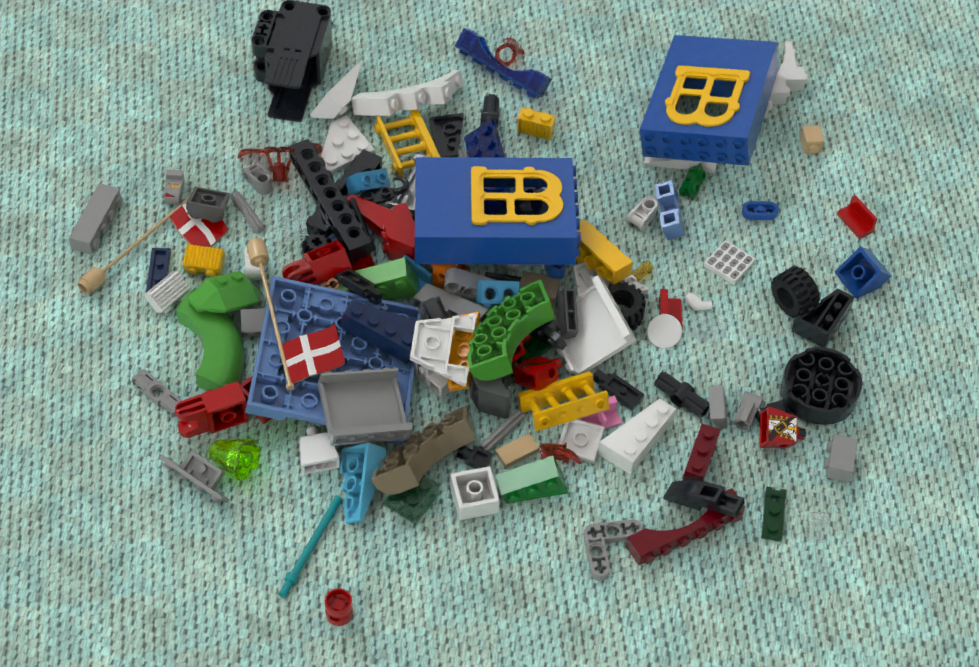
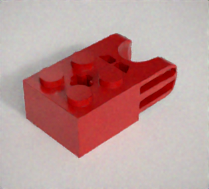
[282,240,352,285]
[175,382,249,438]

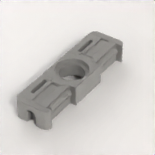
[132,369,182,418]

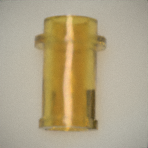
[631,261,654,282]

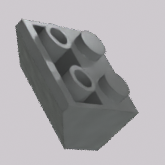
[470,375,512,419]

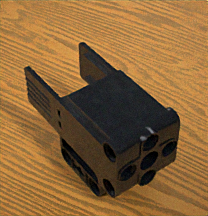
[251,0,333,122]

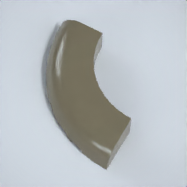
[371,405,476,495]

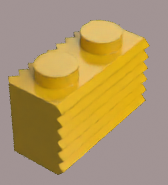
[517,107,556,141]
[182,244,226,277]

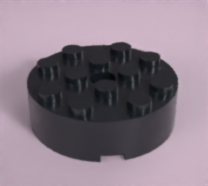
[780,347,862,425]

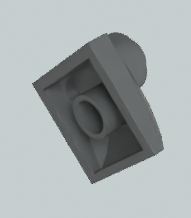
[186,186,231,222]

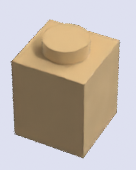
[799,125,824,154]

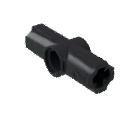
[480,94,499,144]
[654,372,710,418]

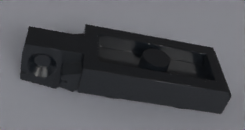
[335,268,383,305]
[593,369,644,411]

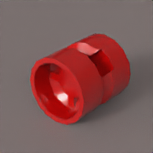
[325,588,353,626]

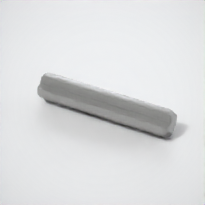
[231,191,264,233]
[479,410,525,451]

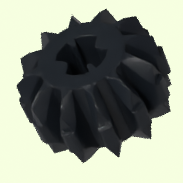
[301,232,332,256]

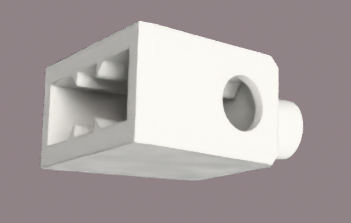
[300,427,340,475]

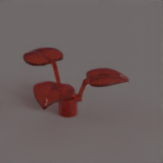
[238,143,323,182]

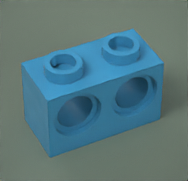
[345,168,391,195]
[476,280,520,308]

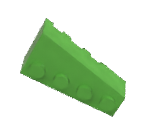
[334,257,419,300]

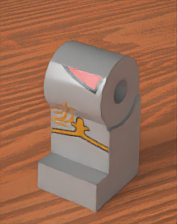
[164,170,185,204]

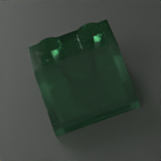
[382,475,439,525]

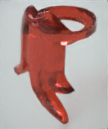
[495,37,525,66]
[539,442,582,464]

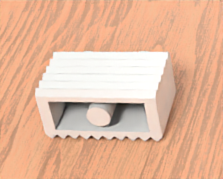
[144,271,190,313]

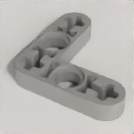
[584,520,643,581]

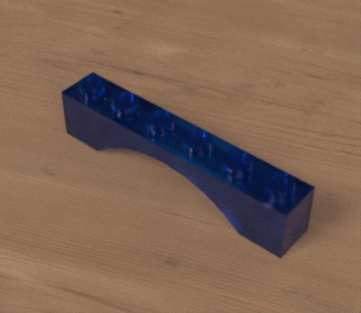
[455,28,552,98]

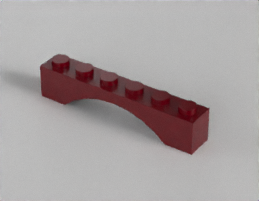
[626,488,745,566]

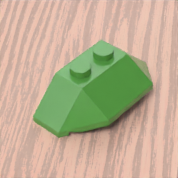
[188,271,263,313]

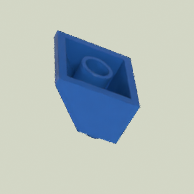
[835,246,892,299]

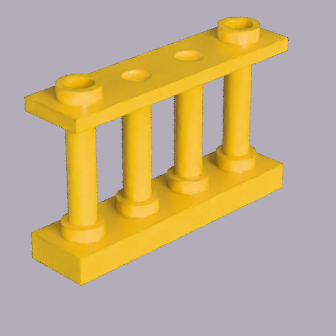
[374,110,440,177]
[517,371,610,432]

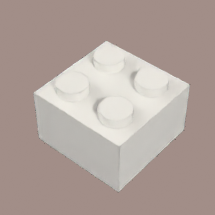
[450,466,500,521]

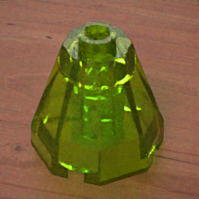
[209,438,261,481]

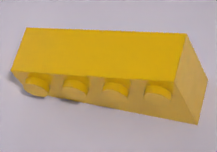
[576,219,633,284]

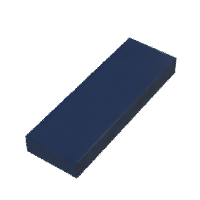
[146,248,171,292]

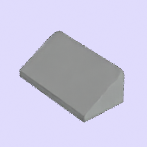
[708,385,728,429]

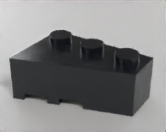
[791,289,855,348]

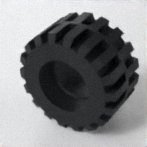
[771,266,820,318]
[607,282,646,331]

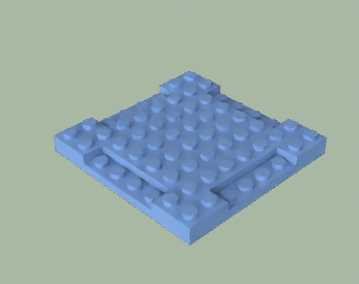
[245,276,423,445]

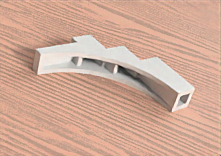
[724,41,808,118]
[351,70,463,116]

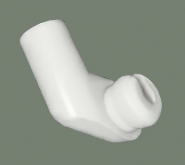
[686,293,712,311]

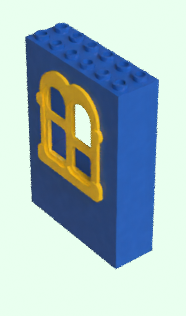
[640,35,779,166]
[415,157,581,265]

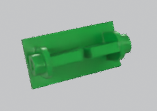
[679,163,706,201]

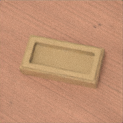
[495,433,540,468]

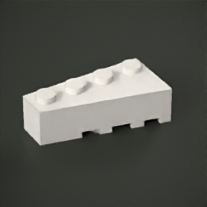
[598,399,676,475]

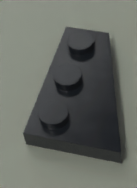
[429,113,464,157]

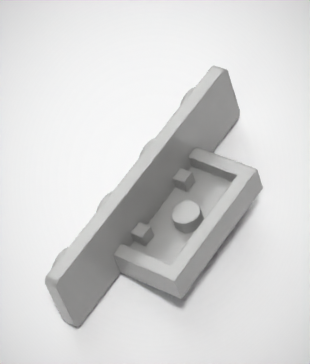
[159,450,230,503]

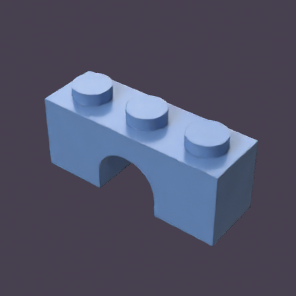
[654,180,685,240]

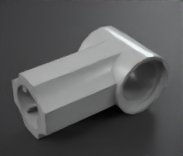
[733,391,763,430]

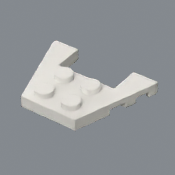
[573,262,648,295]
[409,314,476,386]

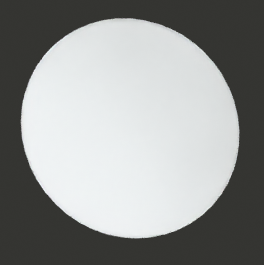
[648,314,682,348]

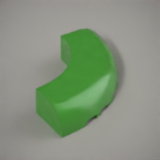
[467,280,555,381]
[176,289,245,391]

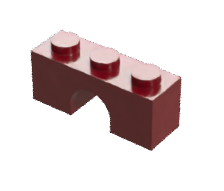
[683,423,721,482]

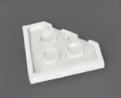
[320,115,375,174]

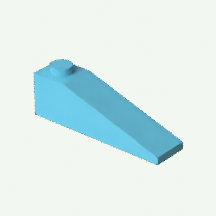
[340,442,386,524]

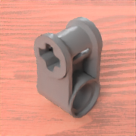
[241,161,272,195]

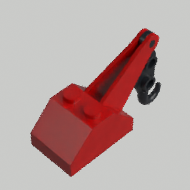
[346,176,423,267]

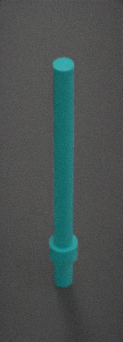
[278,495,342,598]

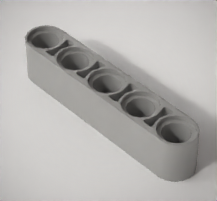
[444,268,510,306]

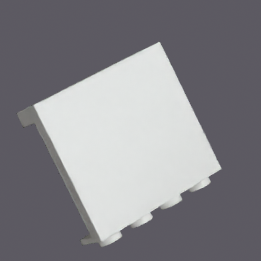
[553,275,637,375]

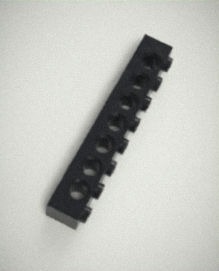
[288,139,372,262]

